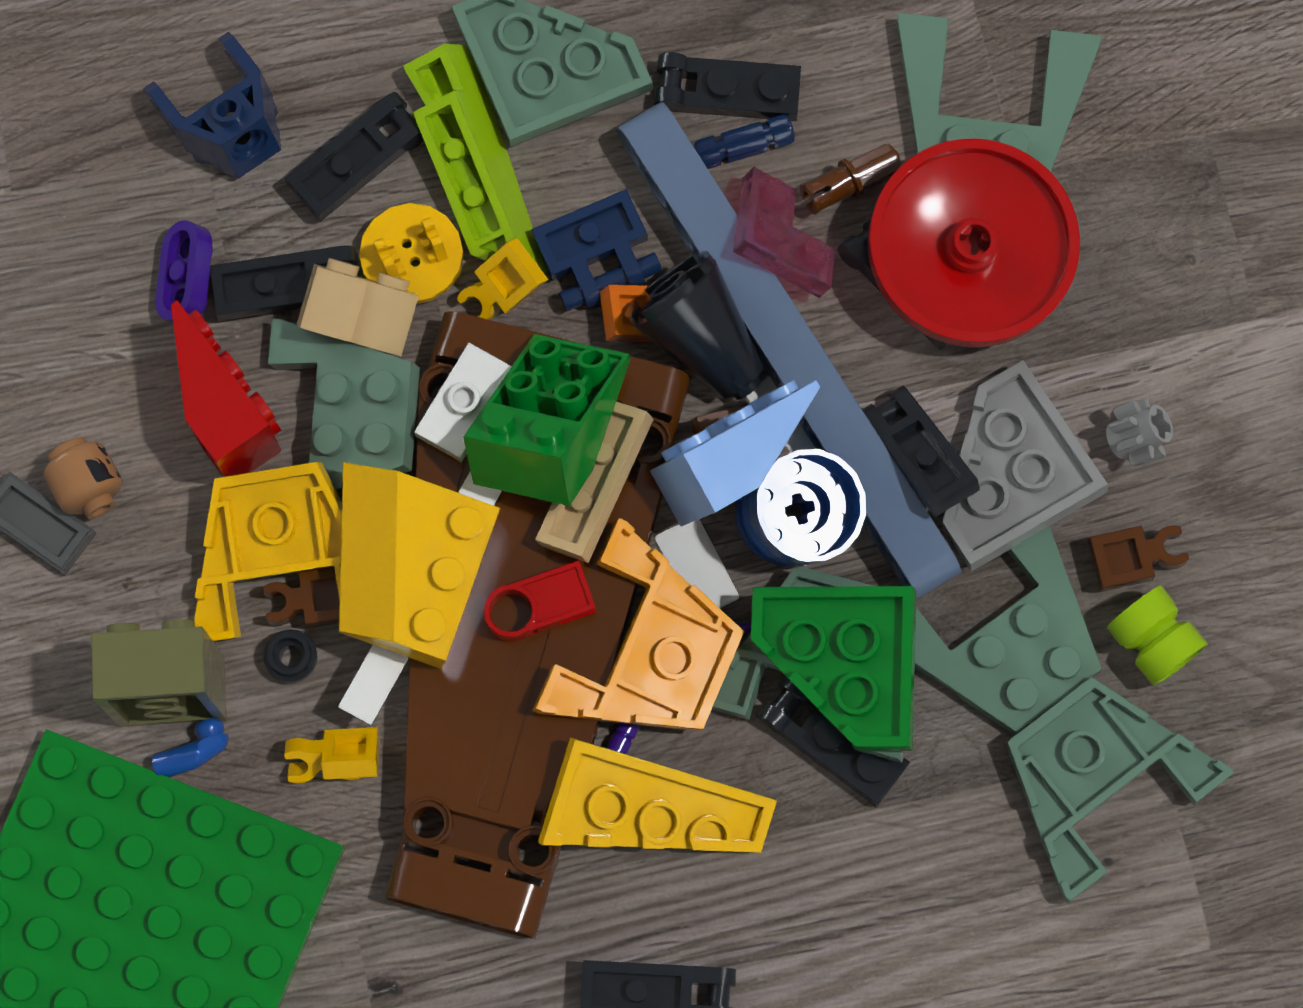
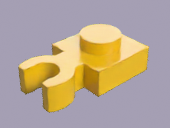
[457,238,549,320]

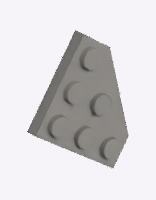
[942,360,1108,572]

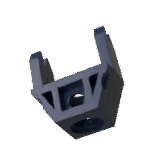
[143,32,281,179]

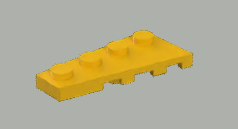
[538,737,777,853]

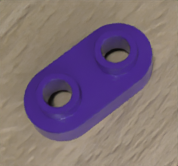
[155,220,213,323]

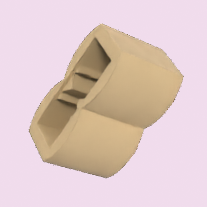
[297,258,419,356]

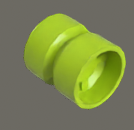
[1106,585,1209,687]

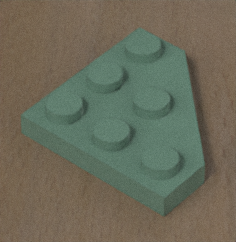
[451,0,653,147]

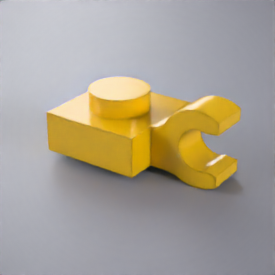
[284,727,380,783]

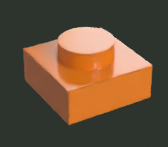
[600,285,652,342]

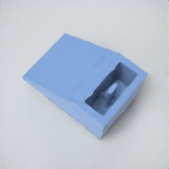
[650,380,820,527]

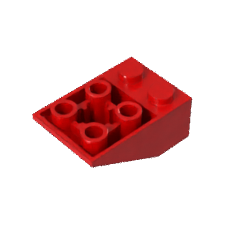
[171,300,282,477]

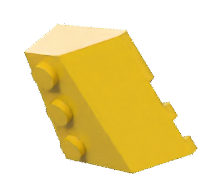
[339,462,500,669]

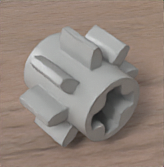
[1106,398,1173,466]

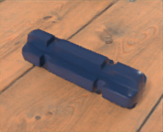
[694,114,795,169]

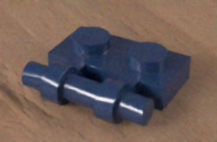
[531,189,662,312]

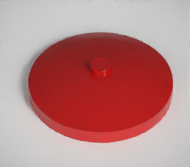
[868,138,1080,347]

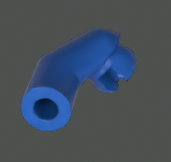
[152,718,229,777]

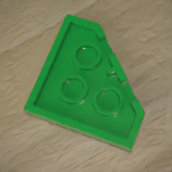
[751,586,917,751]

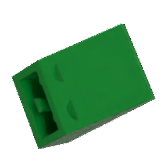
[463,334,630,506]

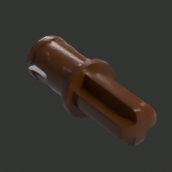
[800,144,901,215]

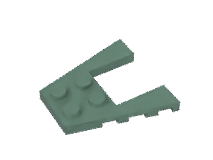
[896,12,1102,172]

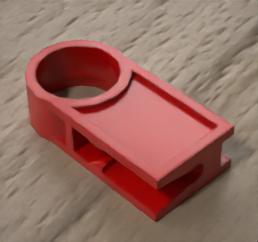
[484,560,597,642]

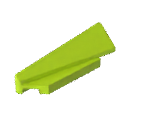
[403,43,547,274]

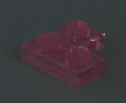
[733,167,835,298]

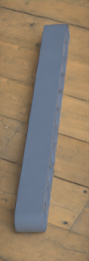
[616,102,961,600]

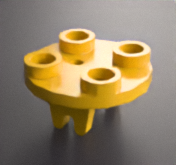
[359,203,464,304]

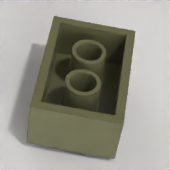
[91,619,227,727]

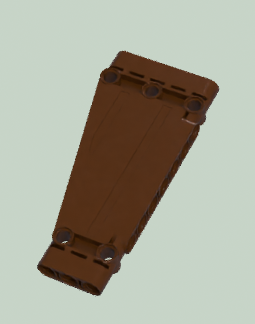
[384,311,691,939]

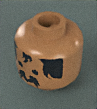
[43,437,123,520]

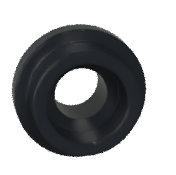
[263,629,318,683]

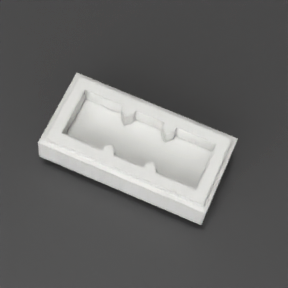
[414,343,512,462]

